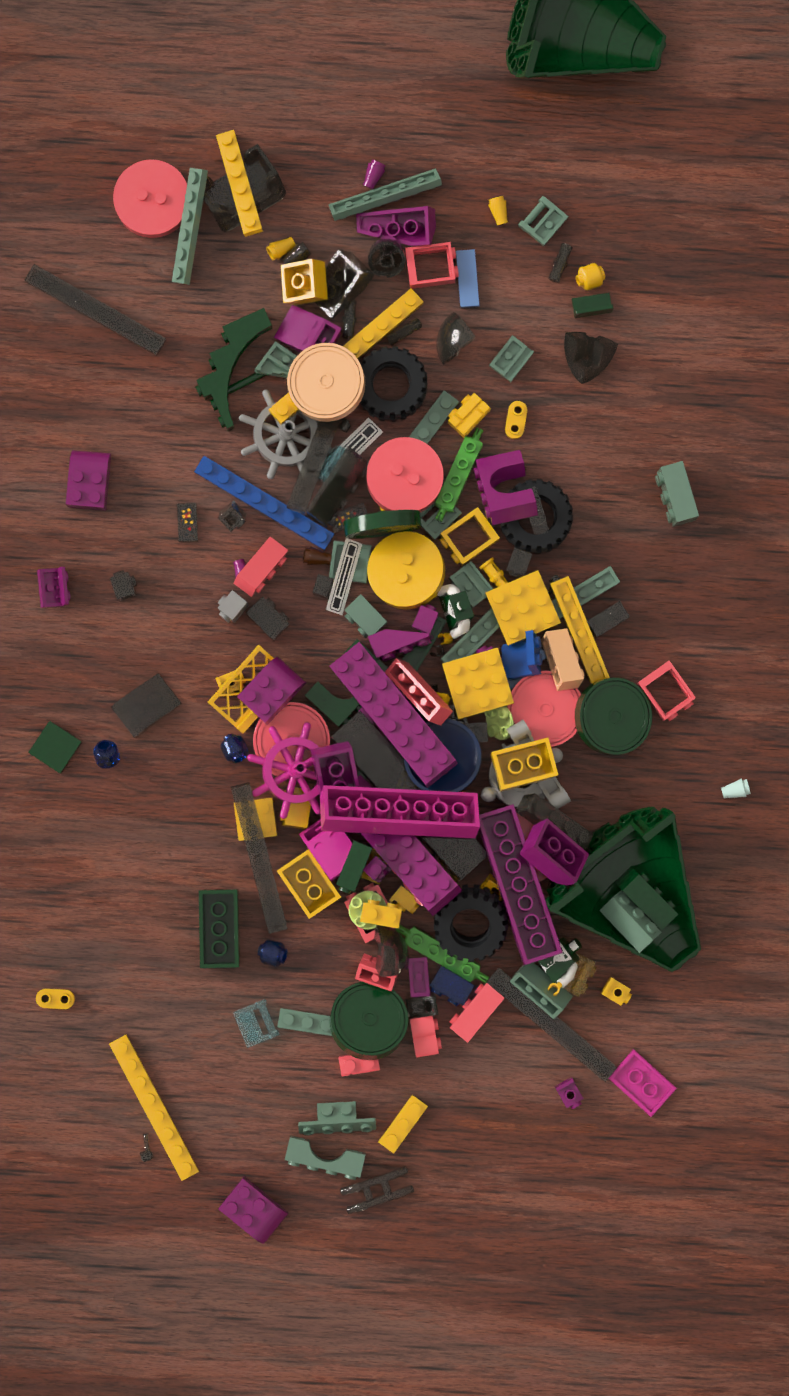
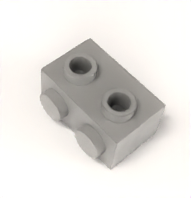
[218,590,249,623]

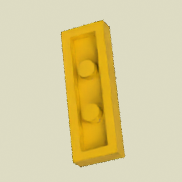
[378,1094,428,1154]

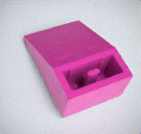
[299,819,352,881]

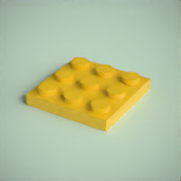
[485,570,561,646]
[442,648,514,720]

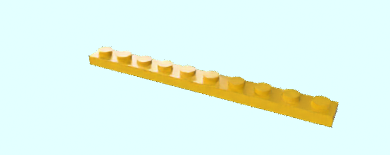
[269,288,424,425]

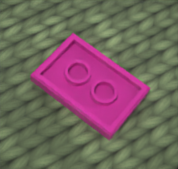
[608,1049,677,1117]

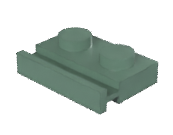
[489,335,534,383]
[449,561,493,608]

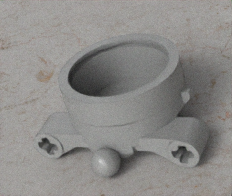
[481,720,571,811]

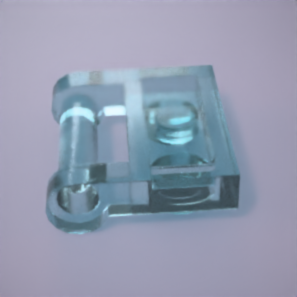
[233,999,280,1048]

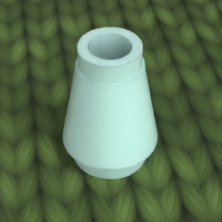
[721,778,751,799]

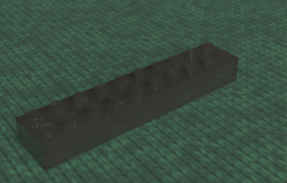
[330,711,488,881]

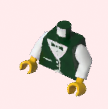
[433,584,474,645]
[538,937,582,996]

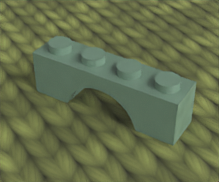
[285,1135,366,1180]

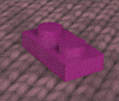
[408,957,430,997]

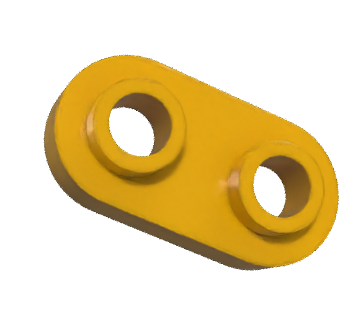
[505,401,527,440]
[36,989,75,1009]

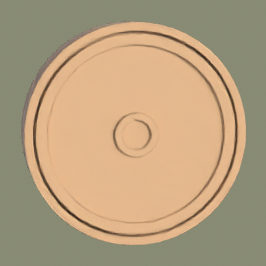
[287,343,365,422]

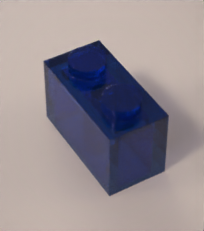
[429,965,475,1006]

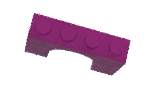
[473,450,538,525]

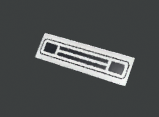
[316,417,383,484]
[326,538,362,615]

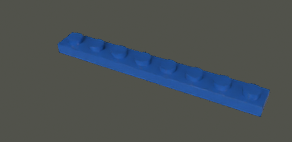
[194,456,335,551]

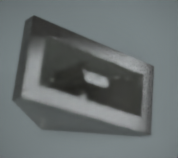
[406,994,438,1018]

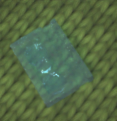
[315,445,346,482]

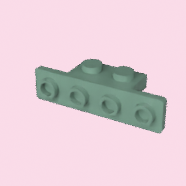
[298,1101,376,1135]

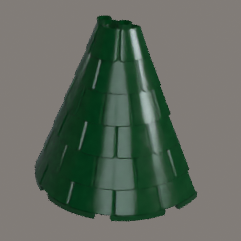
[506,0,666,79]
[545,807,701,972]

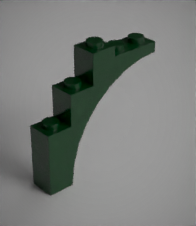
[195,308,273,431]

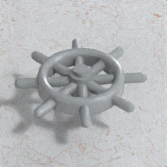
[239,390,332,479]

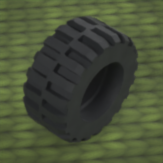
[360,346,428,422]
[501,479,573,554]
[434,884,508,962]

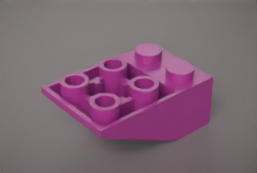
[274,305,342,353]
[368,629,434,662]

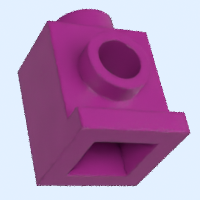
[363,856,392,883]
[555,1077,584,1109]

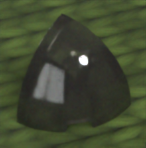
[436,312,475,365]
[564,332,618,384]
[374,925,410,977]

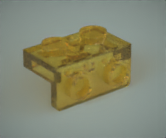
[564,953,597,997]

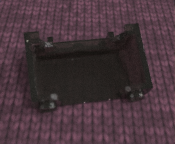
[203,144,286,232]

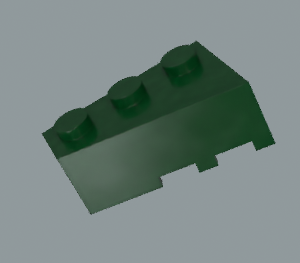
[615,867,678,930]

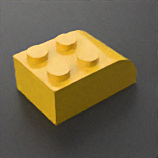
[490,738,558,792]
[277,849,341,919]

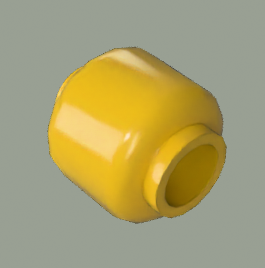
[576,263,605,291]

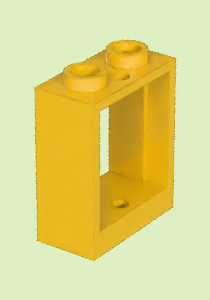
[439,507,500,566]

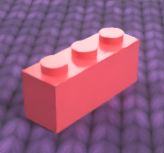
[233,537,288,597]
[449,982,504,1043]

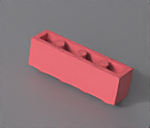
[385,658,453,726]

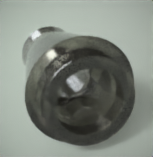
[282,242,311,264]

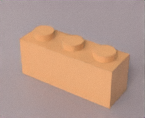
[541,628,584,691]

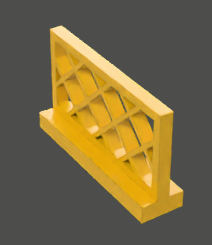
[208,645,274,733]

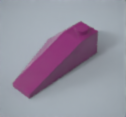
[356,206,436,246]

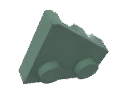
[254,341,297,378]

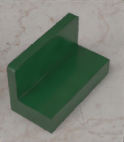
[572,293,614,318]

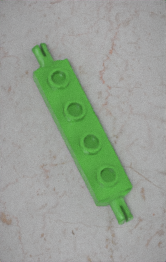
[435,428,483,522]
[396,925,489,984]

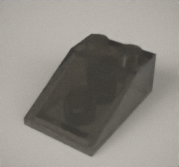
[315,249,375,319]
[111,673,182,738]

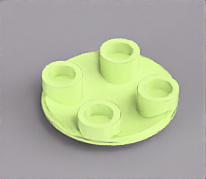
[484,706,514,740]
[349,891,387,929]

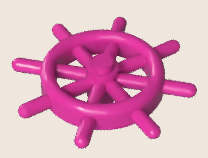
[247,722,321,819]

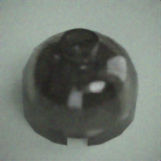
[368,239,406,278]

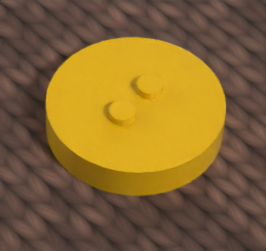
[367,531,445,610]

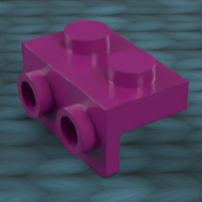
[37,567,70,608]

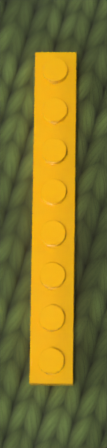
[109,1034,199,1181]

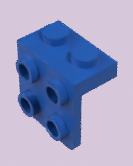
[501,630,542,680]

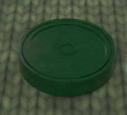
[343,510,422,539]
[575,678,652,755]
[329,982,408,1060]

